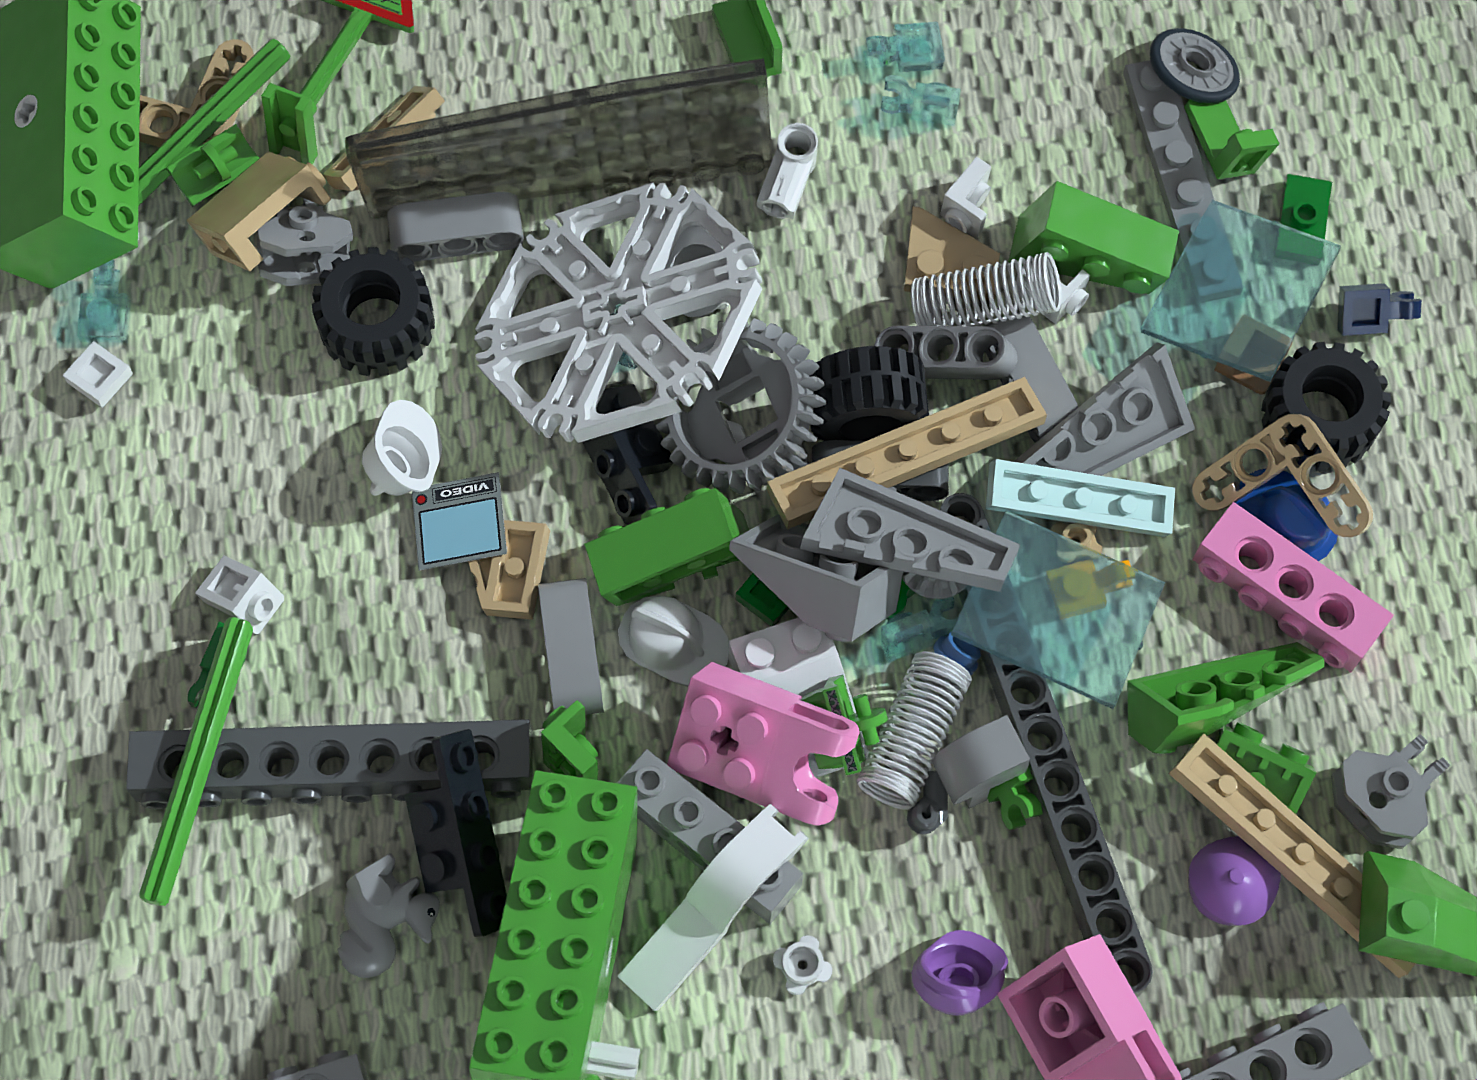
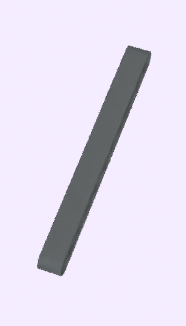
[940,493,1153,998]

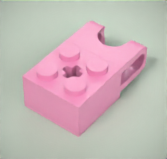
[667,662,860,826]
[997,934,1182,1080]

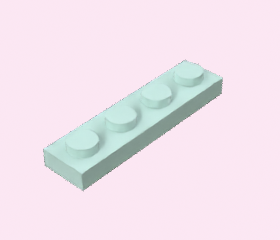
[986,459,1175,537]

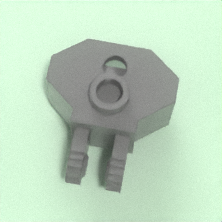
[257,198,353,286]
[1331,734,1450,849]

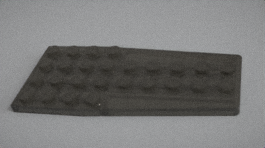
[345,58,772,219]

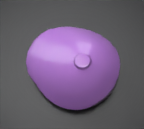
[1188,836,1281,926]
[911,930,1008,1016]

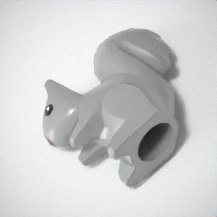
[337,853,440,978]

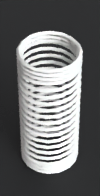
[911,252,1062,326]
[856,651,972,810]

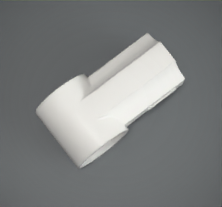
[756,123,818,219]

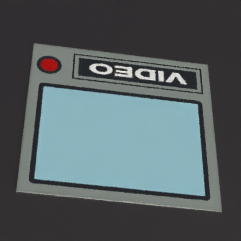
[412,472,507,571]

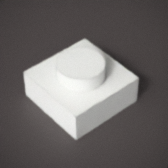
[63,341,133,408]

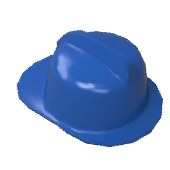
[1236,468,1338,561]

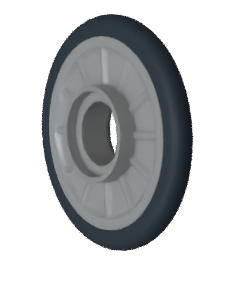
[1149,28,1240,103]

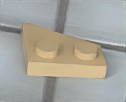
[904,206,1000,301]
[468,520,550,620]

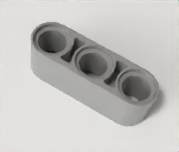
[387,192,524,262]
[985,311,1078,443]
[874,326,1018,380]
[538,578,604,715]

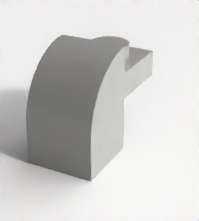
[932,715,1030,809]

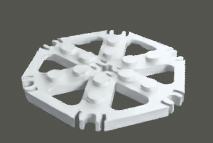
[475,183,762,443]

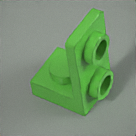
[1184,100,1280,180]

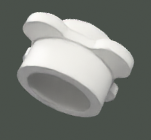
[773,935,832,995]

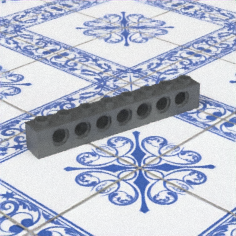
[126,719,533,809]

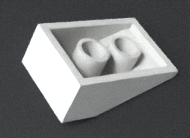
[728,617,869,778]

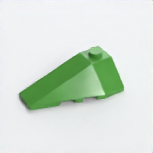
[1127,642,1324,754]
[1358,851,1477,977]

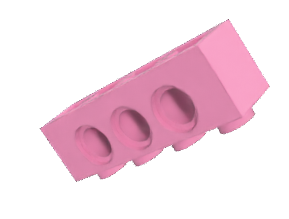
[1192,502,1394,673]

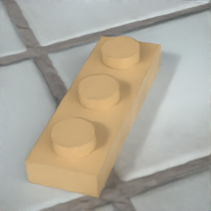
[322,86,445,191]

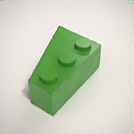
[1008,181,1179,294]
[584,488,749,606]

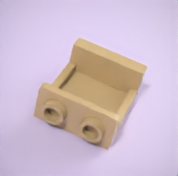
[186,151,331,271]

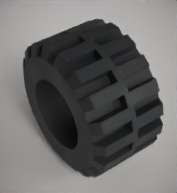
[311,247,435,376]
[1261,342,1391,472]
[809,346,929,441]

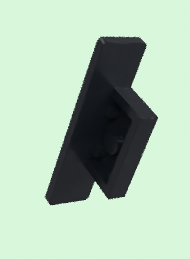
[551,365,673,526]
[404,729,507,937]

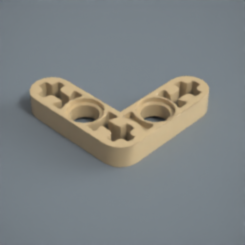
[139,39,254,147]
[1192,414,1373,537]

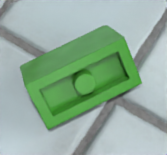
[712,0,783,85]

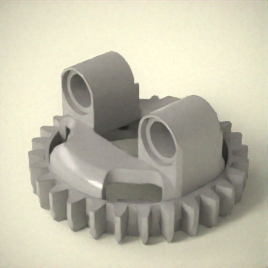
[655,318,826,494]

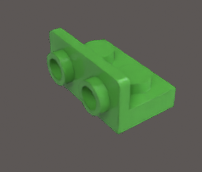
[541,700,598,780]
[1216,722,1317,814]

